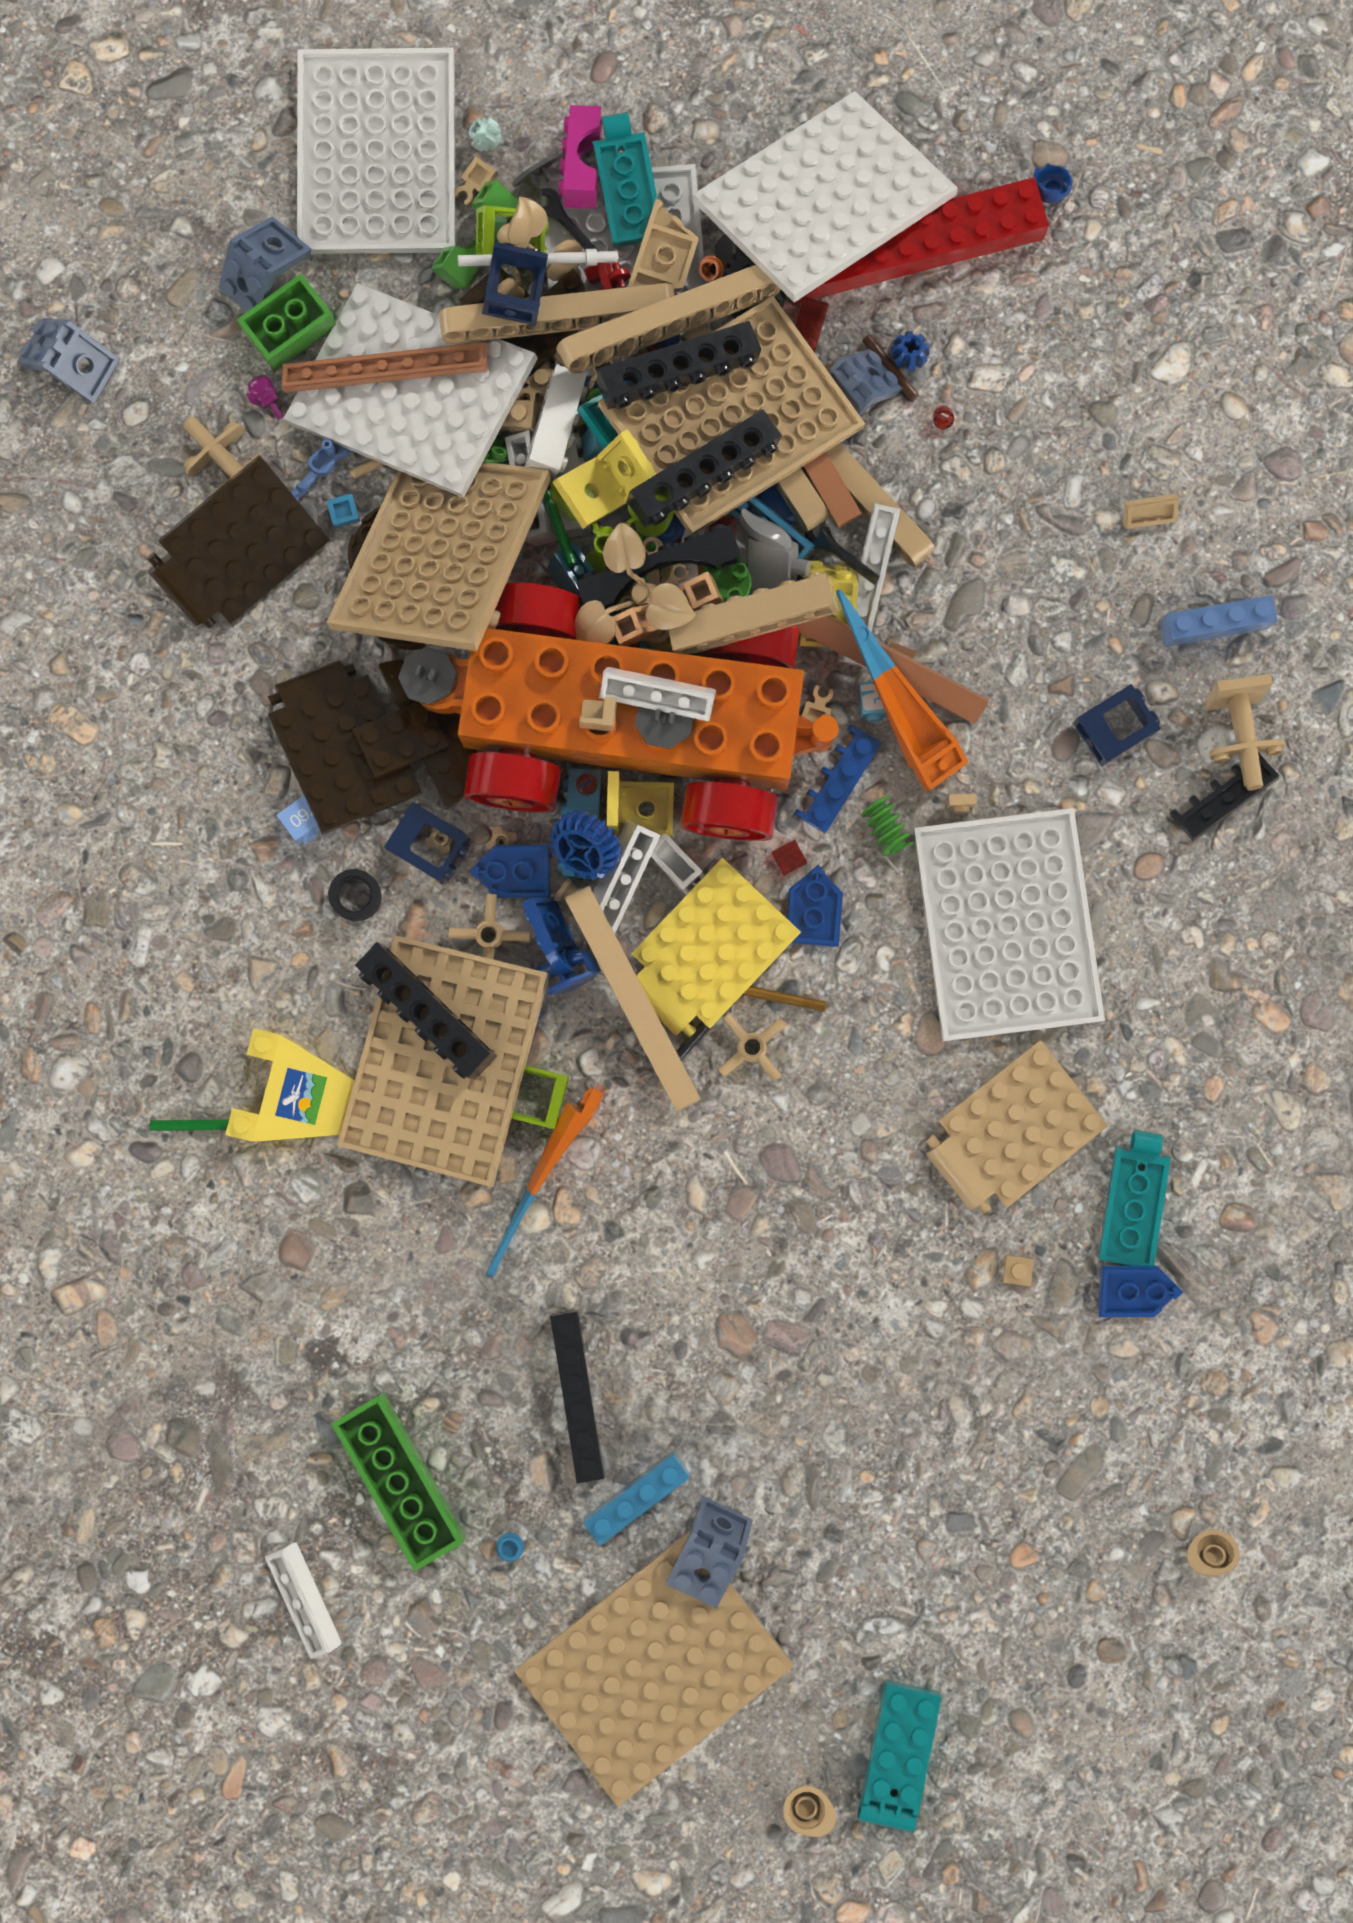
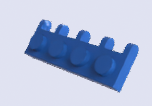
[794,724,882,834]

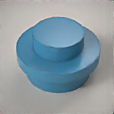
[496,1533,524,1562]

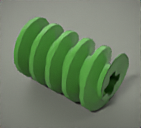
[861,795,914,856]

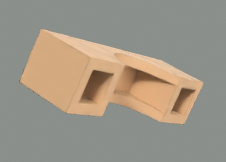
[613,572,724,647]

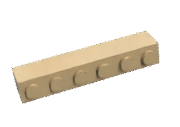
[668,572,839,655]

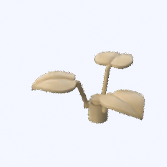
[497,197,582,299]
[575,523,696,644]

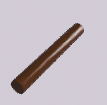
[862,334,919,402]

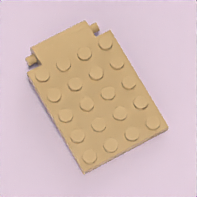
[925,1040,1108,1214]

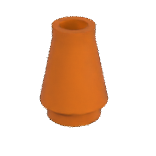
[699,256,727,283]

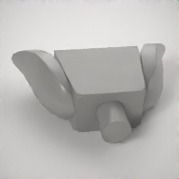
[738,508,811,595]

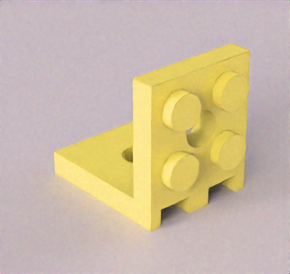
[553,429,657,529]
[800,561,858,647]
[607,771,674,837]

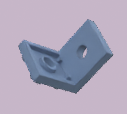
[219,216,312,312]
[17,318,120,403]
[828,349,903,416]
[666,1496,753,1608]

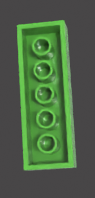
[331,1392,466,1572]

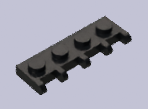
[1169,752,1280,842]

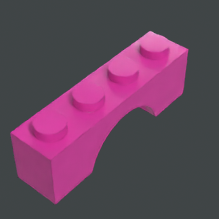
[558,105,602,209]

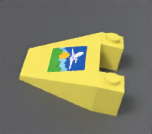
[225,1028,355,1142]

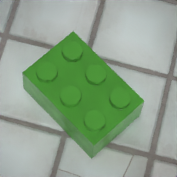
[237,273,336,372]

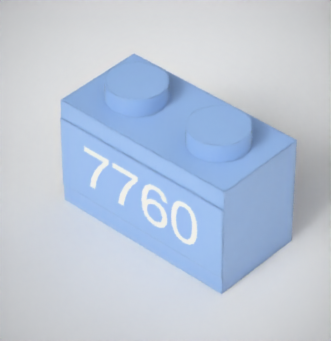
[277,795,319,845]

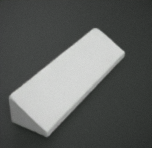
[599,667,716,721]
[265,1542,341,1659]

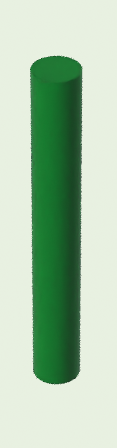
[543,490,577,567]
[149,1119,229,1131]

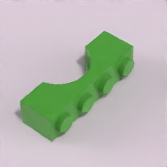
[431,180,518,289]

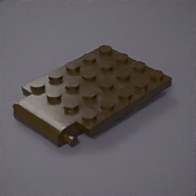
[147,455,329,629]
[268,660,422,835]

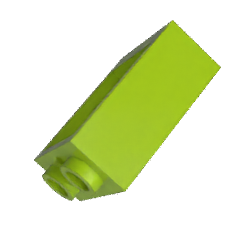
[476,205,548,268]
[511,1066,569,1129]

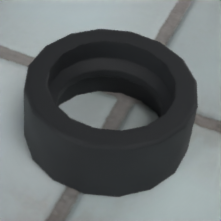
[328,869,382,922]

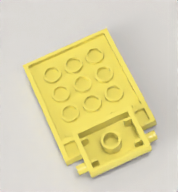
[631,857,801,1038]

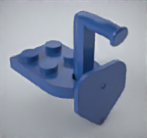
[522,897,601,1020]

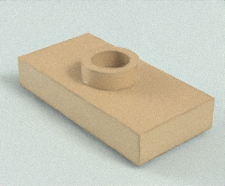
[1123,494,1179,529]

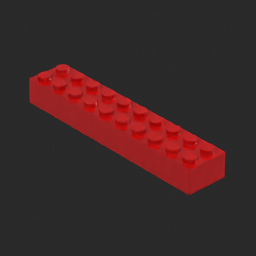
[792,177,1049,305]

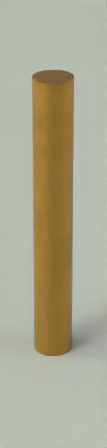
[745,986,826,1012]

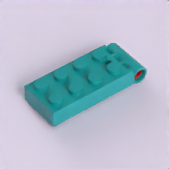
[857,1679,942,1833]

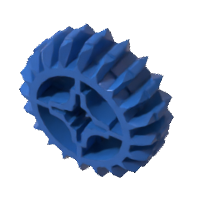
[549,810,622,881]

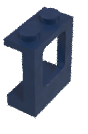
[482,242,548,326]
[1073,684,1161,767]
[384,802,471,884]

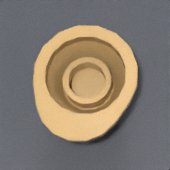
[1187,1529,1240,1576]
[783,1785,836,1837]

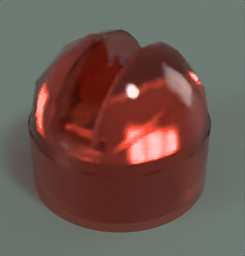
[932,405,954,429]
[576,773,598,796]

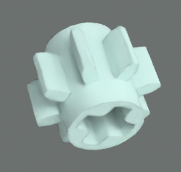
[469,117,502,152]

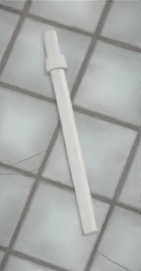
[457,249,618,267]

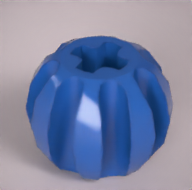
[890,331,930,372]

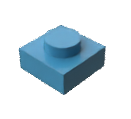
[326,494,360,529]

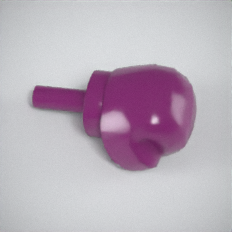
[246,375,284,420]

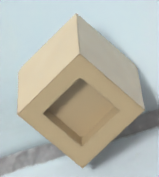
[579,697,617,732]

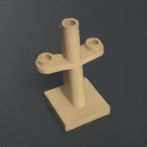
[183,416,267,489]
[1205,674,1285,790]

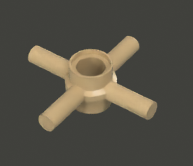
[448,894,531,960]
[717,1013,787,1082]

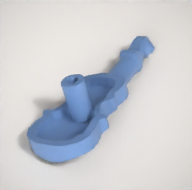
[291,438,353,502]

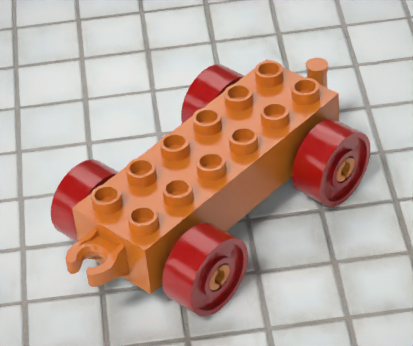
[419,583,839,841]

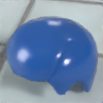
[1033,163,1073,203]

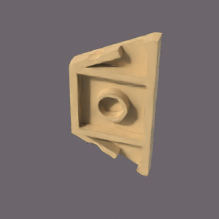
[628,199,699,293]

